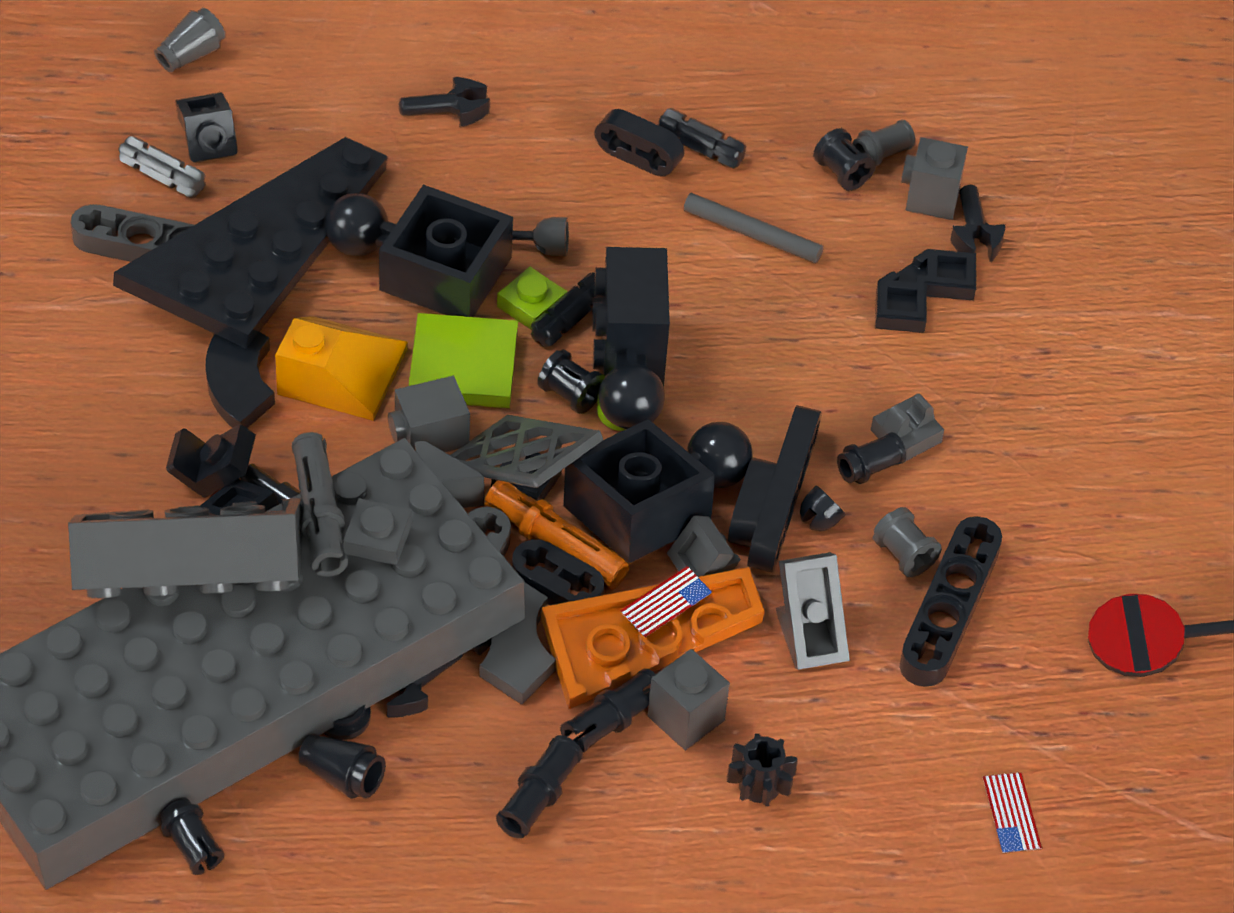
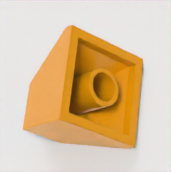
[275,316,408,421]

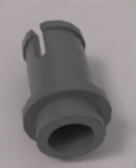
[852,120,916,166]

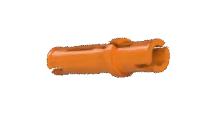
[484,480,631,590]

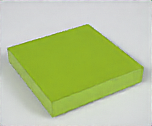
[408,313,518,408]

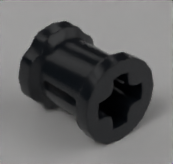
[813,128,876,191]
[537,349,605,414]

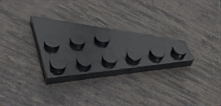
[113,137,388,348]

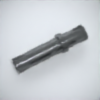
[292,432,348,577]

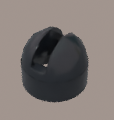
[799,485,846,531]

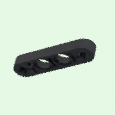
[747,405,822,573]
[899,516,1002,687]

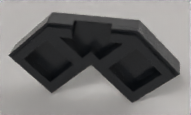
[875,249,976,333]

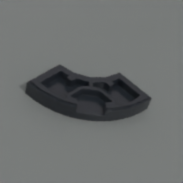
[206,332,275,428]

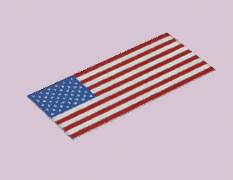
[620,566,712,637]
[982,773,1042,853]

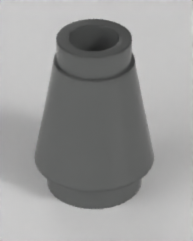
[154,8,226,73]

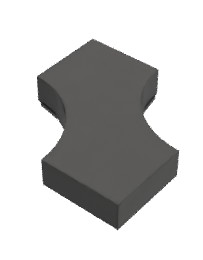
[479,582,556,705]

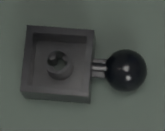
[325,185,513,317]
[592,247,670,429]
[563,419,753,564]

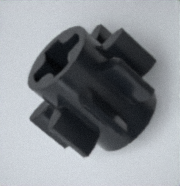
[727,733,798,806]

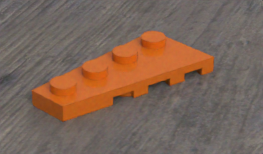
[541,567,764,710]

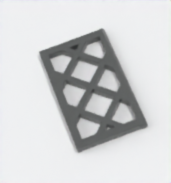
[450,415,604,488]

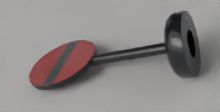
[1088,593,1234,677]

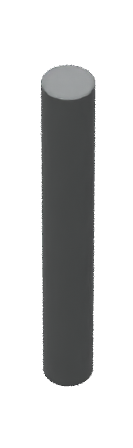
[684,193,823,263]

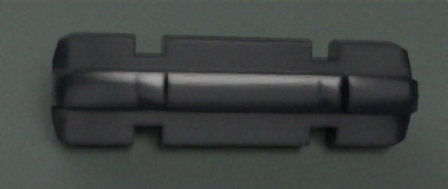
[658,108,746,168]
[531,273,602,347]

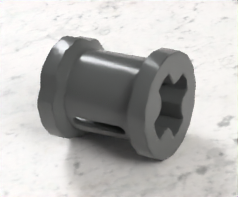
[873,507,942,577]

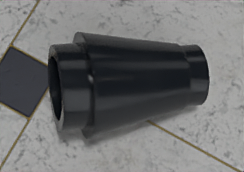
[298,734,386,799]

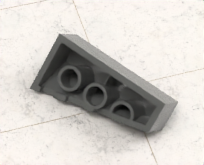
[68,498,302,598]

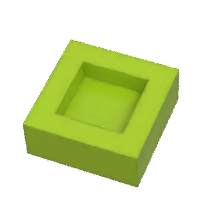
[497,267,568,330]

